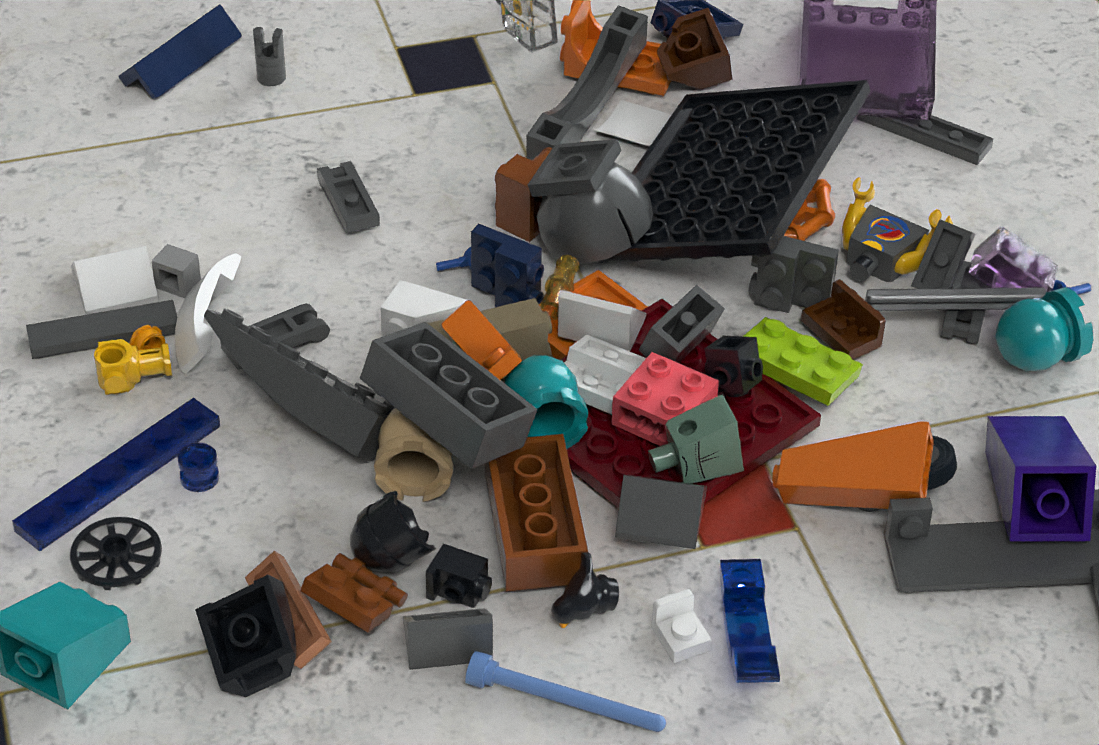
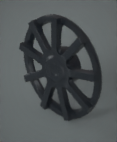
[70,517,162,590]

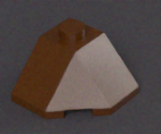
[657,8,733,89]

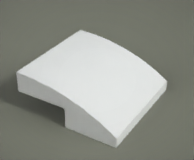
[564,334,646,414]

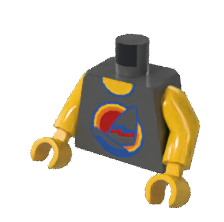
[842,177,953,282]

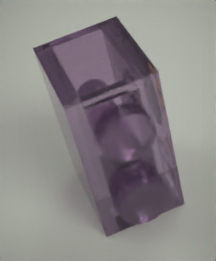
[968,226,1058,292]

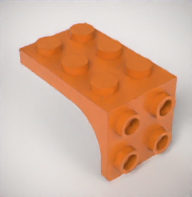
[560,0,672,96]

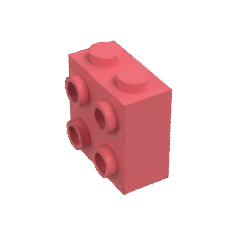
[612,352,719,446]

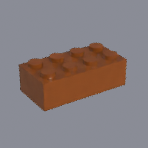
[485,434,588,592]

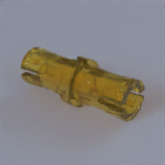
[540,255,579,320]

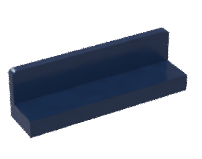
[118,4,242,99]

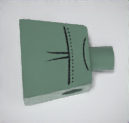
[648,394,744,484]

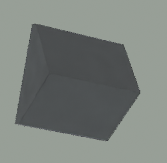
[615,475,707,549]
[403,608,493,670]

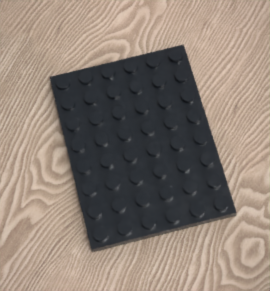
[596,80,871,263]

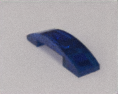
[720,559,780,683]

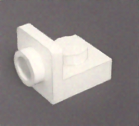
[652,589,712,663]

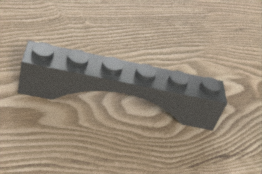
[526,5,648,160]

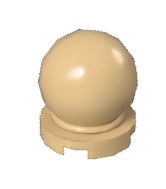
[374,408,454,502]

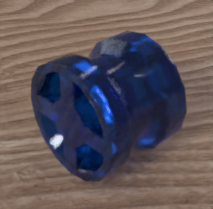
[177,442,219,492]

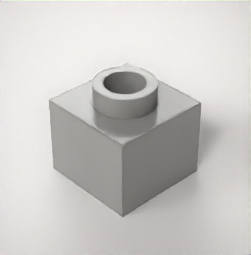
[152,244,201,298]

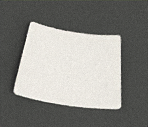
[596,100,672,147]

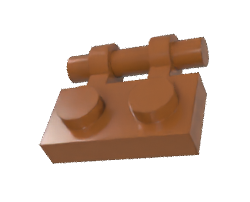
[300,553,408,633]

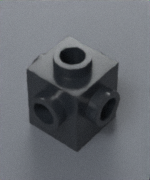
[704,335,763,397]

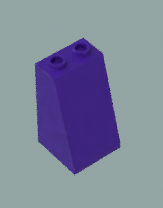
[985,416,1097,541]

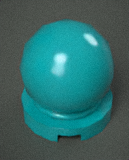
[995,287,1094,372]
[504,355,589,449]

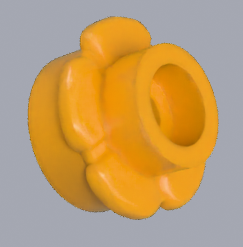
[129,325,165,350]

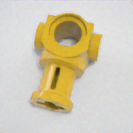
[94,339,172,395]

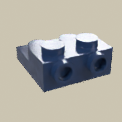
[650,0,744,40]
[471,223,544,307]

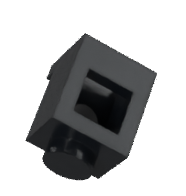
[425,543,492,608]

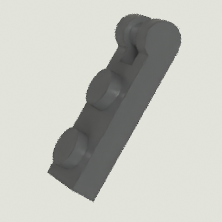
[317,161,380,233]
[941,261,996,344]
[220,303,330,370]

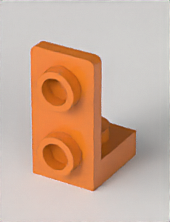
[441,300,522,380]

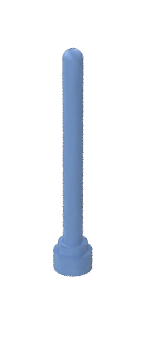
[465,651,666,732]

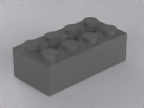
[360,322,538,469]

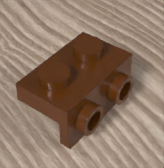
[801,279,886,360]

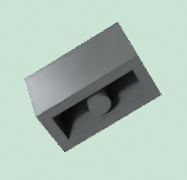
[639,285,725,363]

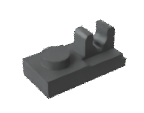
[911,220,976,289]

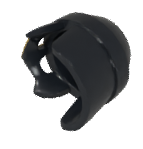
[350,491,436,573]

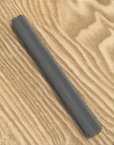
[865,287,1047,311]

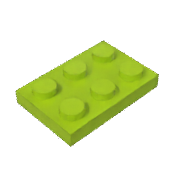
[743,317,863,406]

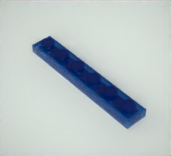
[12,397,220,552]

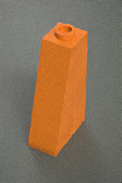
[772,421,934,509]

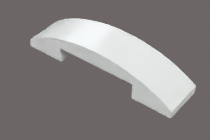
[175,253,241,374]

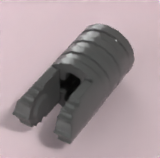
[253,27,286,86]

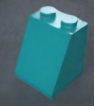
[0,582,131,710]

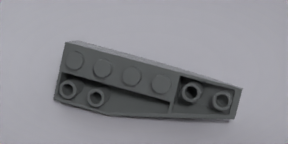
[204,308,395,460]

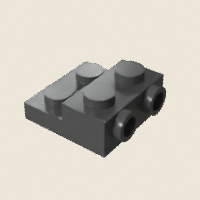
[748,236,839,313]

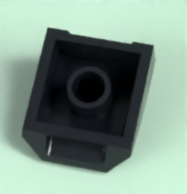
[195,575,296,697]

